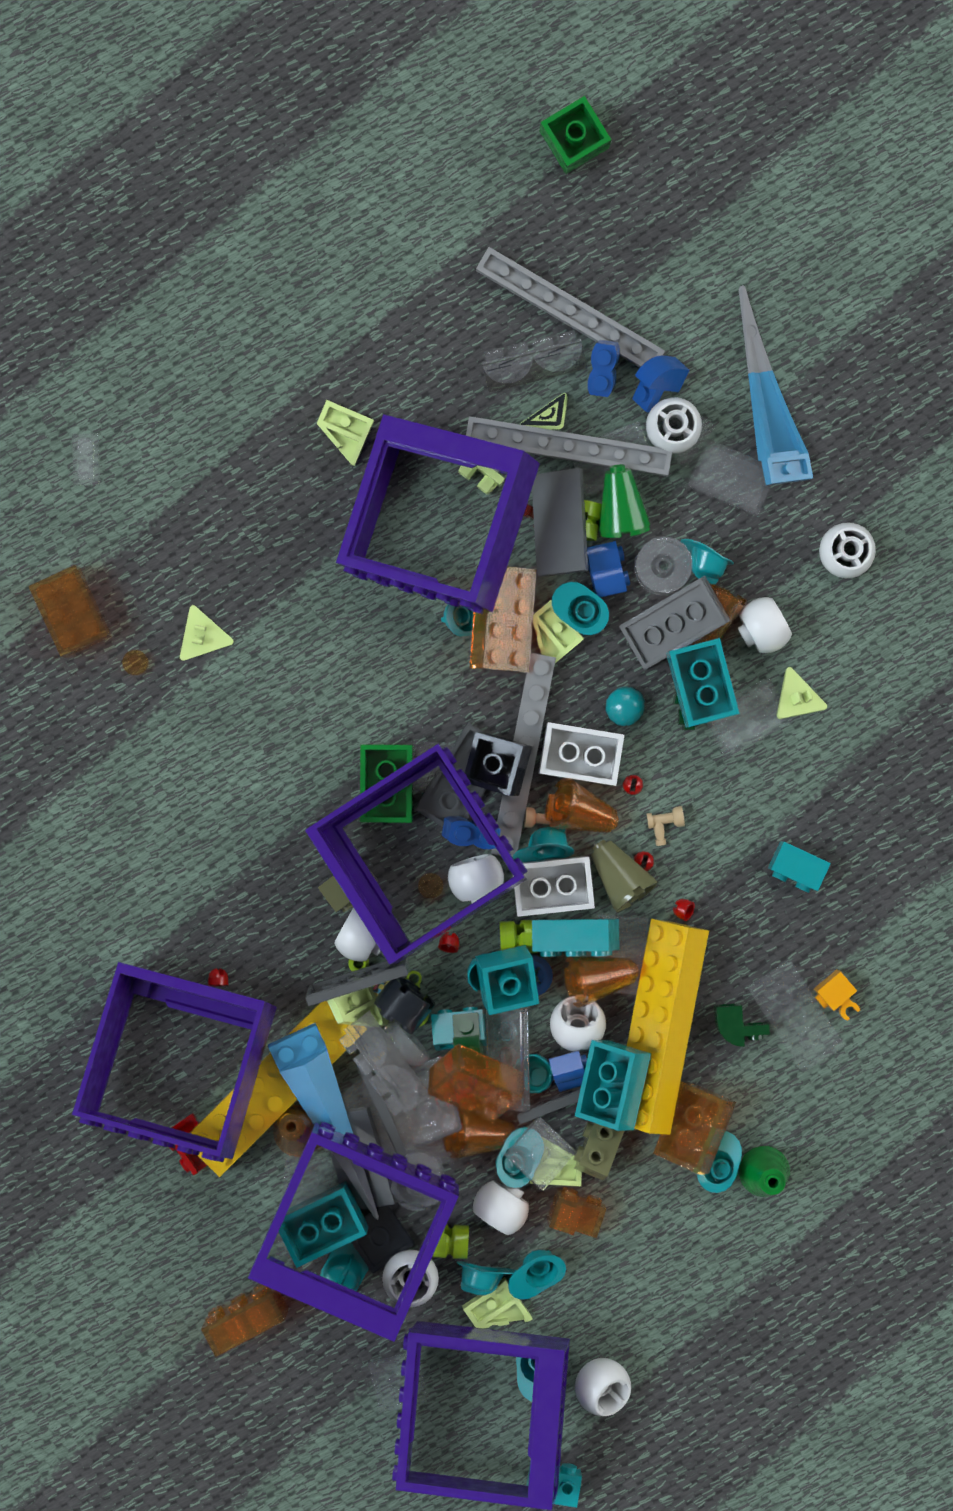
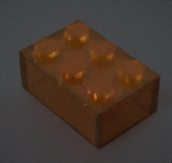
[28,565,112,658]
[428,1043,523,1122]
[653,1081,736,1174]
[201,1284,289,1357]

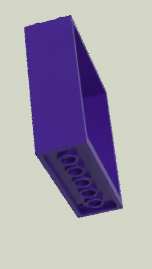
[336,414,540,614]
[305,744,528,965]
[72,962,277,1162]
[248,1122,459,1342]
[392,1321,570,1510]

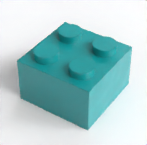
[475,945,539,1015]

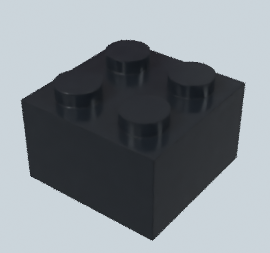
[465,732,532,796]

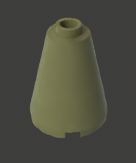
[591,840,657,913]

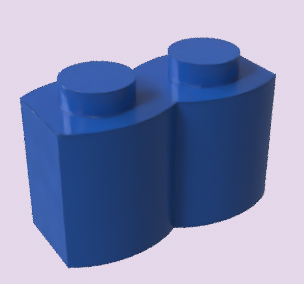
[588,340,620,397]
[587,541,630,598]
[442,816,501,849]
[549,1050,587,1092]

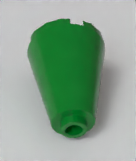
[599,464,650,538]
[739,1145,790,1197]

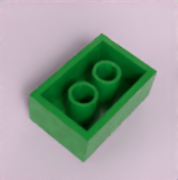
[360,745,414,823]

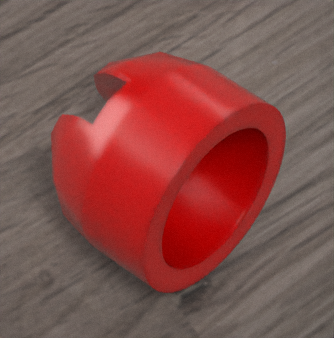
[622,775,643,795]
[633,851,654,871]
[673,898,695,921]
[438,932,460,953]
[208,968,229,987]

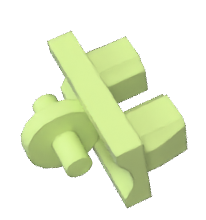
[458,466,505,495]

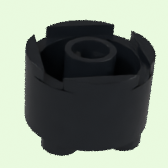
[374,977,436,1034]

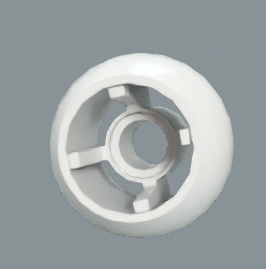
[646,397,702,454]
[819,523,876,578]
[738,597,792,653]
[448,854,504,903]
[334,908,381,962]
[550,996,606,1052]
[473,1180,529,1235]
[382,1249,439,1307]
[575,1358,631,1416]

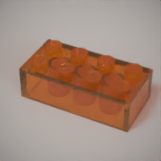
[470,566,537,673]

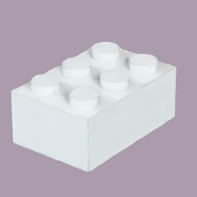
[539,722,624,786]
[512,856,595,916]

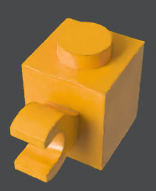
[814,969,860,1021]

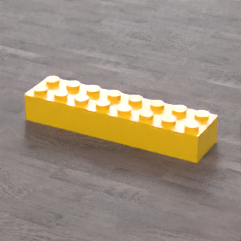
[627,919,709,1135]
[190,1001,367,1177]

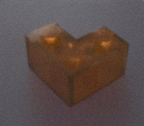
[547,1186,606,1238]

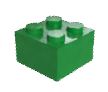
[539,96,611,174]

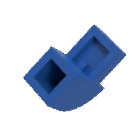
[632,355,690,412]

